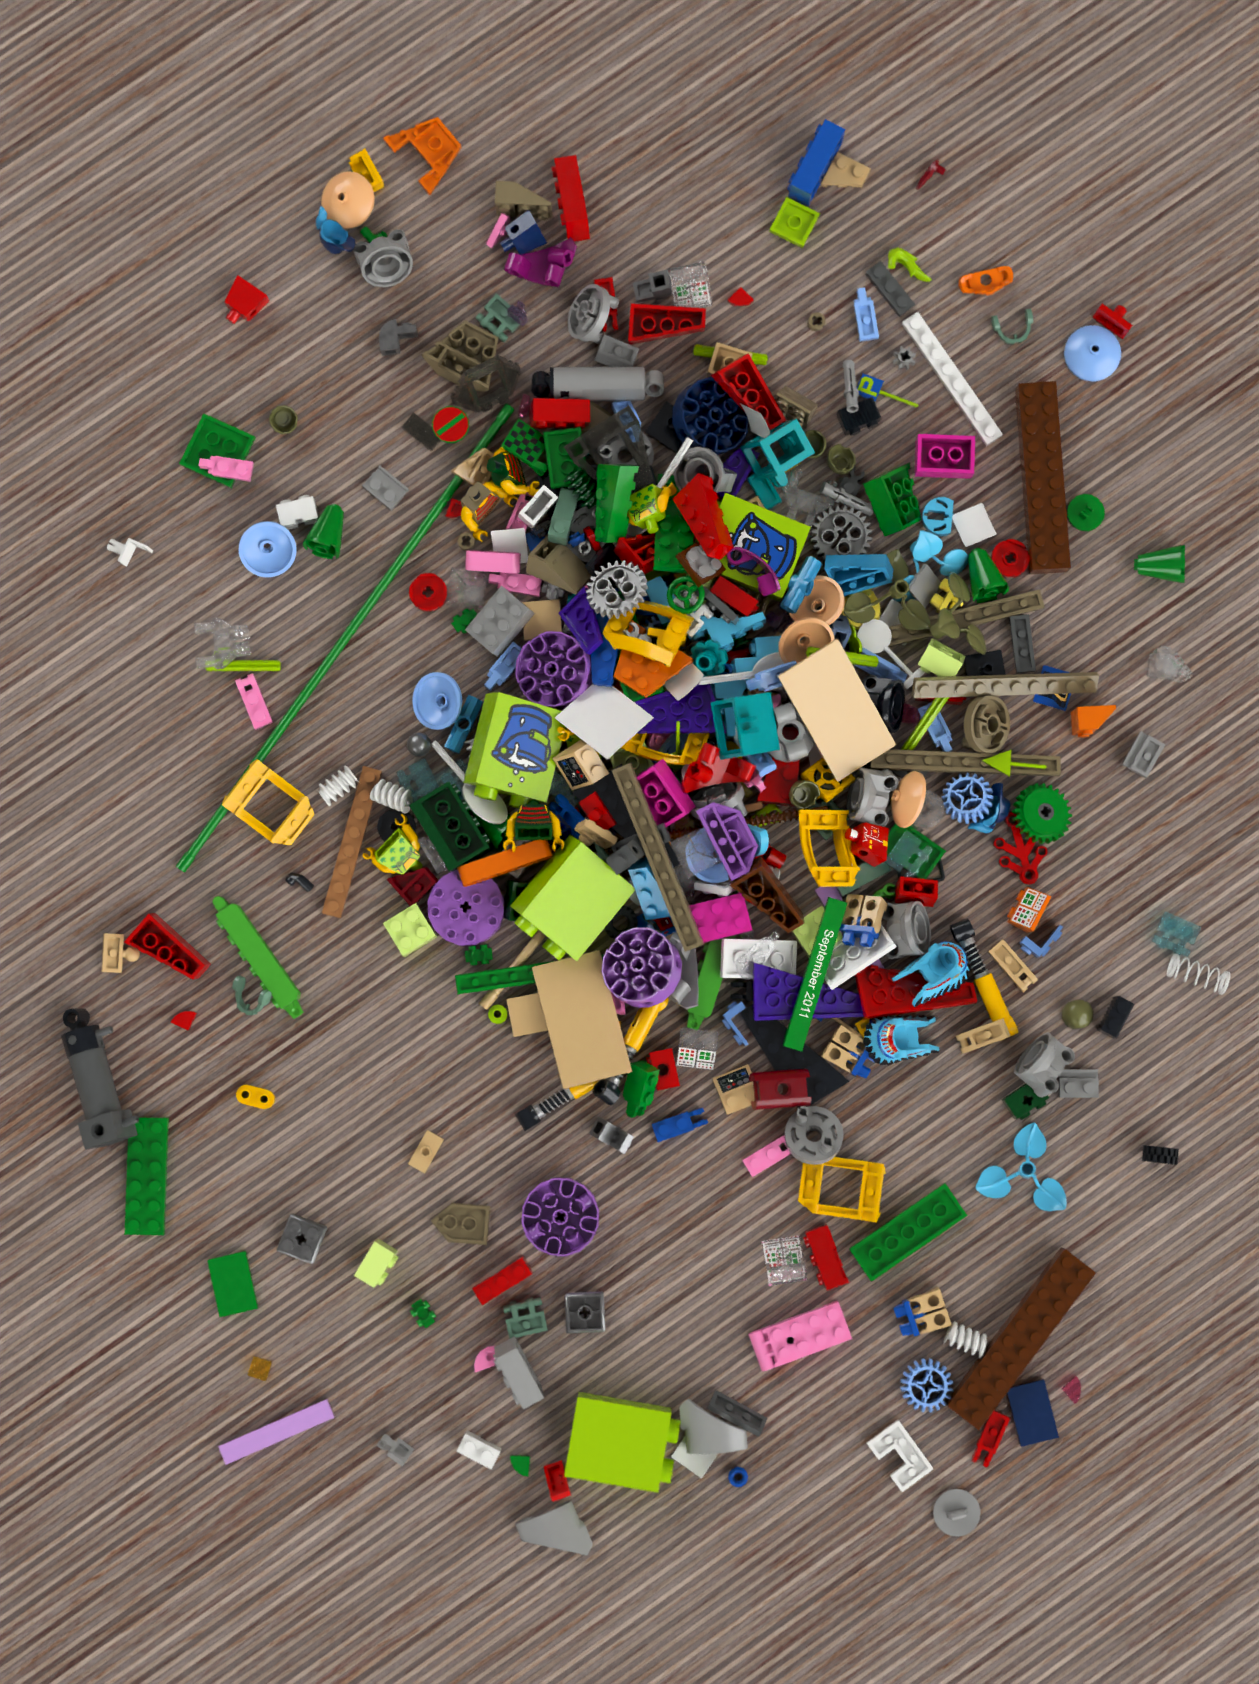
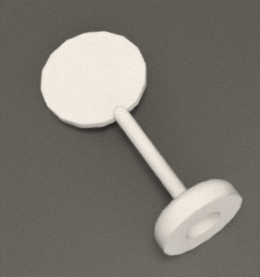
[857,619,925,689]

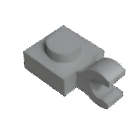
[623,622,653,643]
[377,1434,414,1466]

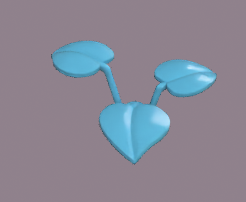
[894,530,968,602]
[975,1123,1067,1211]

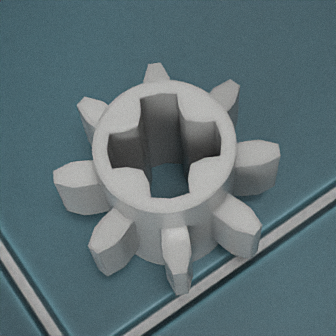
[892,346,916,371]
[542,581,565,600]

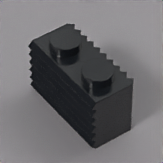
[836,397,881,436]
[1097,996,1135,1039]

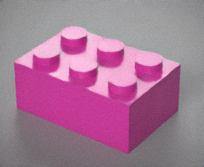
[914,434,975,479]
[636,759,695,827]
[689,893,752,943]

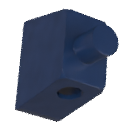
[500,210,547,255]

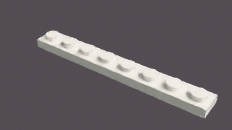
[902,312,1003,446]

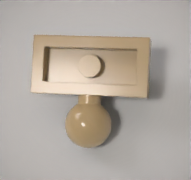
[575,819,618,849]
[101,933,140,973]

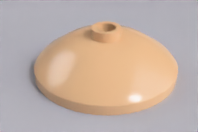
[321,172,375,229]
[789,576,845,625]
[778,617,835,664]
[891,771,926,828]

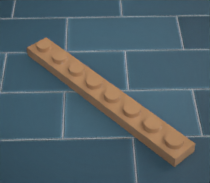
[322,766,382,919]

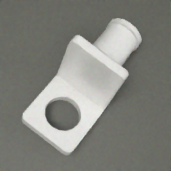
[107,538,153,566]

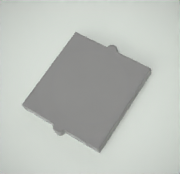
[909,564,941,608]

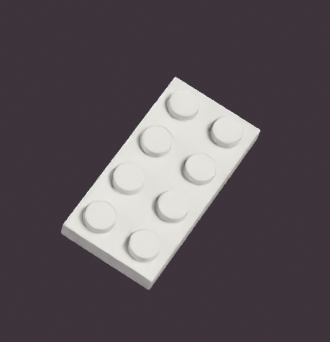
[824,924,896,990]
[720,939,797,978]

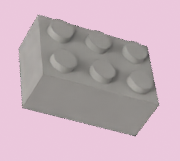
[465,586,535,657]
[493,1336,544,1409]

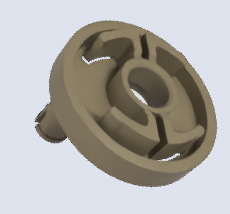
[962,695,1010,753]

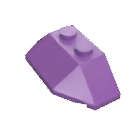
[696,802,758,880]

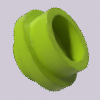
[488,1005,508,1024]

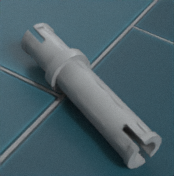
[842,360,859,413]
[820,482,873,516]

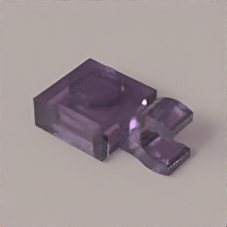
[507,300,528,327]

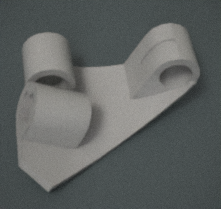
[668,931,699,1010]
[679,1399,748,1454]
[515,1500,593,1556]

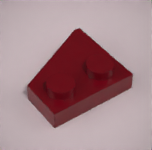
[387,867,439,906]

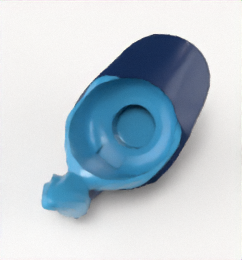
[316,206,355,254]
[968,783,1011,833]

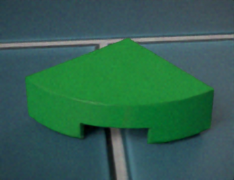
[510,1455,530,1477]

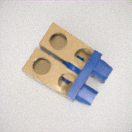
[840,894,888,948]
[820,1025,874,1078]
[893,1287,952,1336]

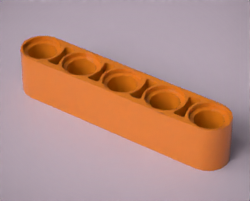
[457,840,553,887]

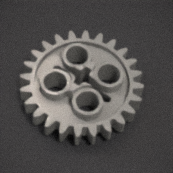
[811,505,872,561]
[586,560,648,619]

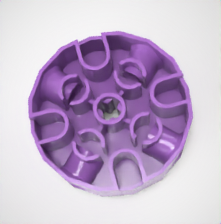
[515,631,592,710]
[428,869,505,946]
[601,928,682,1008]
[522,1177,599,1256]

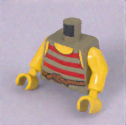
[461,481,518,542]

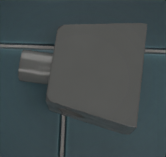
[605,836,645,875]

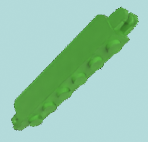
[687,890,740,1031]
[212,896,304,1019]

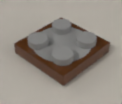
[675,542,726,587]

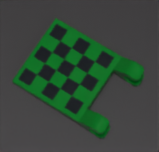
[501,418,548,476]

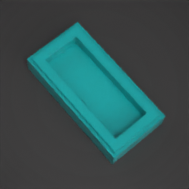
[746,474,782,510]

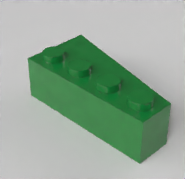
[595,464,639,543]

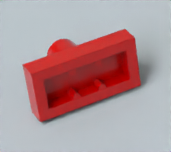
[1092,303,1133,340]
[579,791,617,830]
[543,1460,571,1502]

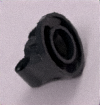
[862,675,905,733]

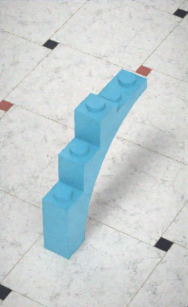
[645,576,766,652]
[710,635,801,739]

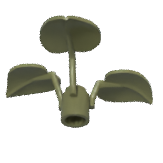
[843,549,931,631]
[930,572,986,655]

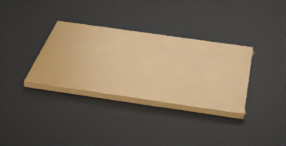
[777,639,896,782]
[532,950,632,1089]

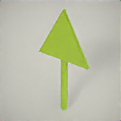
[982,750,1047,777]

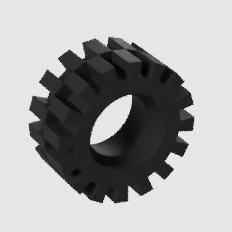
[604,905,638,939]
[1142,1145,1179,1165]

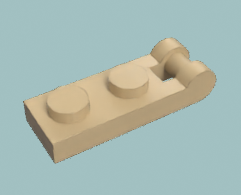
[988,939,1038,993]
[956,1018,1010,1054]

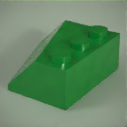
[863,462,922,537]

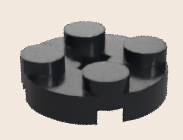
[377,809,416,842]

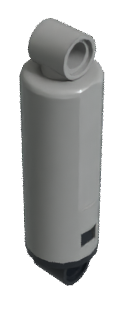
[531,366,664,401]

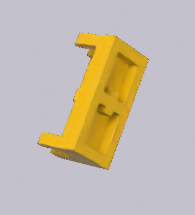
[349,148,384,192]

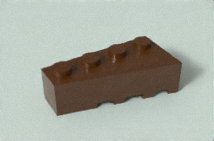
[728,856,805,933]

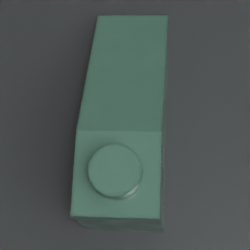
[548,488,579,546]
[836,861,891,897]

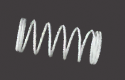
[1167,954,1231,995]

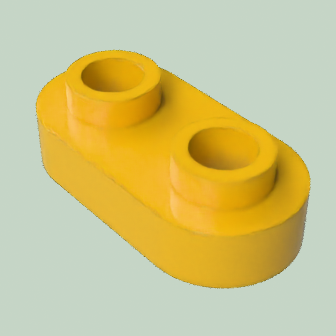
[236,1085,275,1109]

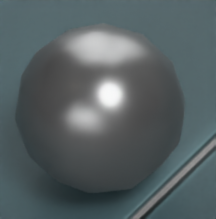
[407,732,431,757]

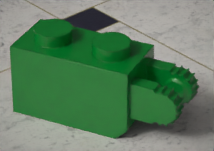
[622,1060,660,1118]

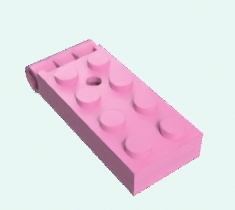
[748,1301,852,1371]

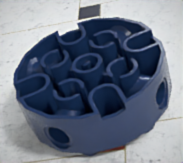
[673,377,749,455]

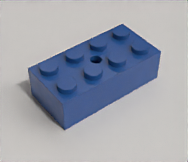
[787,119,845,207]

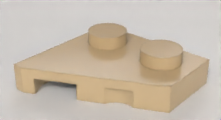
[821,152,871,187]
[451,448,494,486]

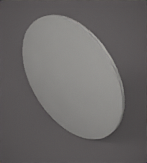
[933,1489,980,1536]

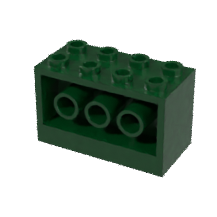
[409,781,492,873]

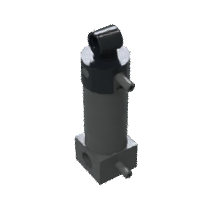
[61,1008,139,1150]

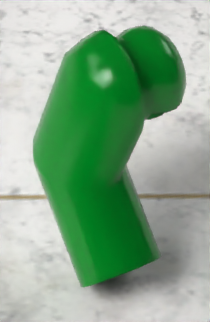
[360,226,388,243]

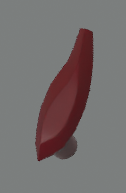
[916,160,946,190]

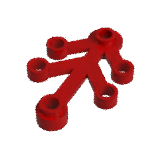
[993,812,1048,885]

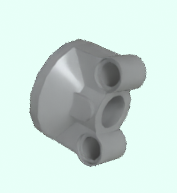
[353,229,413,287]
[674,447,737,493]
[767,703,814,763]
[847,767,899,827]
[882,901,931,959]
[1014,1032,1075,1097]

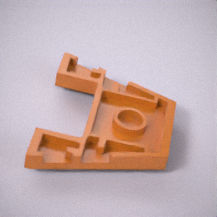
[383,117,462,195]
[614,620,694,698]

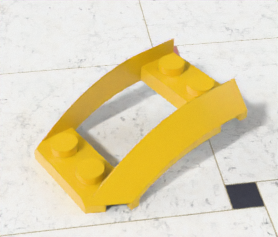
[603,600,694,667]
[621,733,710,765]
[222,759,315,845]
[799,810,860,887]
[798,1157,886,1223]

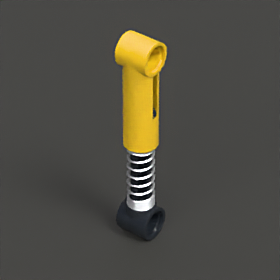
[949,918,1018,1041]
[593,998,669,1105]
[515,1080,599,1131]

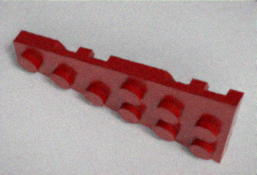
[855,965,978,1019]

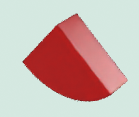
[727,287,754,306]
[445,498,462,518]
[583,526,601,552]
[170,1011,197,1031]

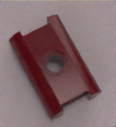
[749,1069,812,1110]

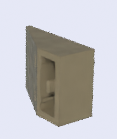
[495,181,553,220]
[775,386,818,429]
[526,536,591,595]

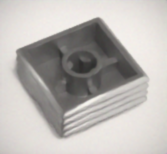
[277,1214,327,1264]
[565,1291,605,1334]

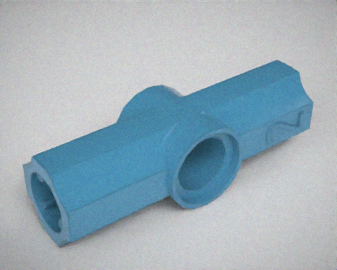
[780,556,822,614]
[444,695,484,754]

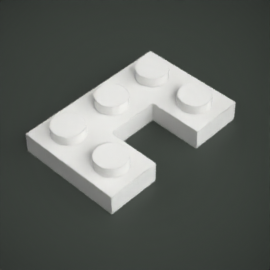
[866,1419,933,1492]

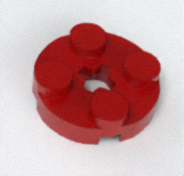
[991,539,1030,578]
[409,573,448,612]

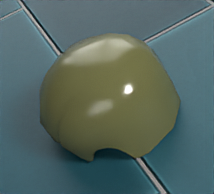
[269,405,298,434]
[804,430,827,459]
[827,444,856,474]
[789,780,820,809]
[1062,1000,1093,1029]

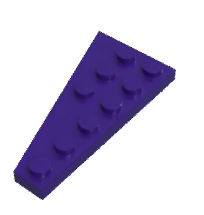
[634,684,727,733]
[753,962,864,1021]

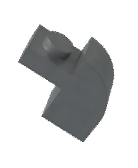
[633,270,672,303]
[379,319,418,356]
[589,1117,634,1154]

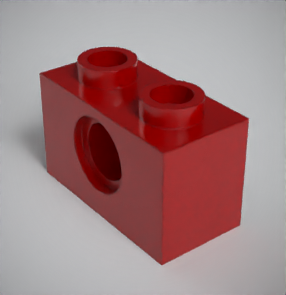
[895,876,938,907]
[646,1048,680,1091]

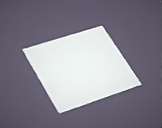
[555,684,654,760]

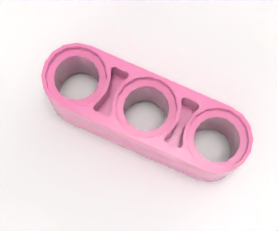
[465,550,521,573]

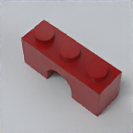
[472,1256,533,1305]

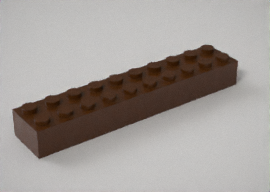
[1015,381,1071,575]
[946,1247,1096,1430]

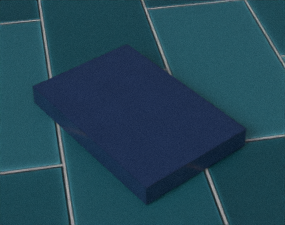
[1007,1379,1059,1447]

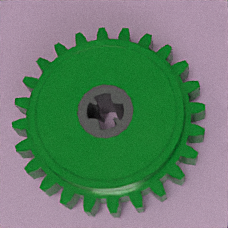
[1012,783,1072,844]

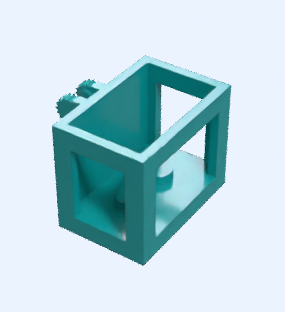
[740,419,815,488]
[711,692,780,760]

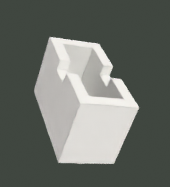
[518,485,558,529]
[276,495,319,530]
[456,1430,502,1470]

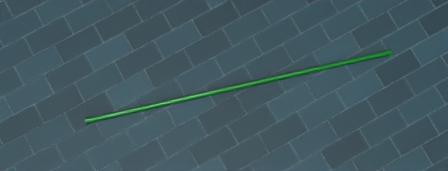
[176,403,515,873]

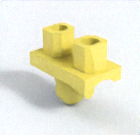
[929,578,964,613]

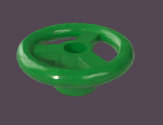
[667,576,705,614]

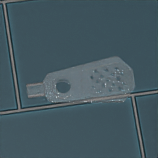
[736,931,780,979]

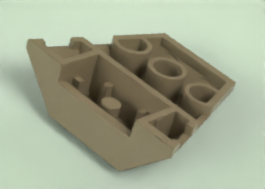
[422,320,499,392]

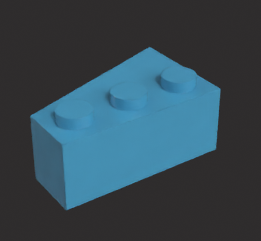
[824,554,893,596]
[628,857,671,920]

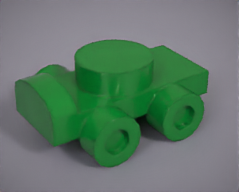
[451,608,477,634]
[465,945,493,966]
[410,1299,437,1328]

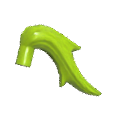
[888,247,932,282]

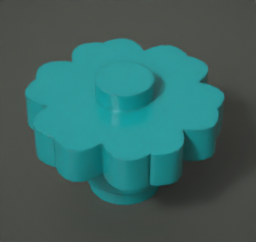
[689,639,728,677]

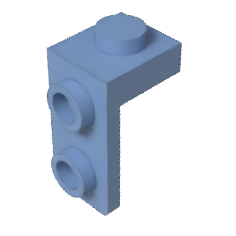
[1019,925,1063,958]
[722,1001,748,1046]

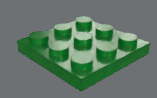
[179,413,255,489]

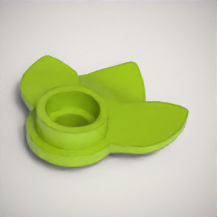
[847,625,862,653]

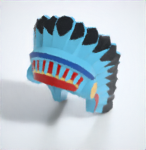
[892,941,970,1007]
[863,1015,939,1066]

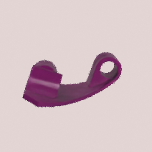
[504,237,577,287]
[727,546,781,596]

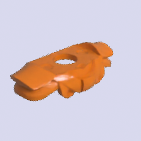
[959,266,1013,296]

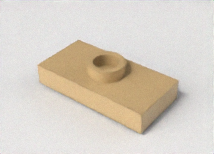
[408,1130,444,1173]

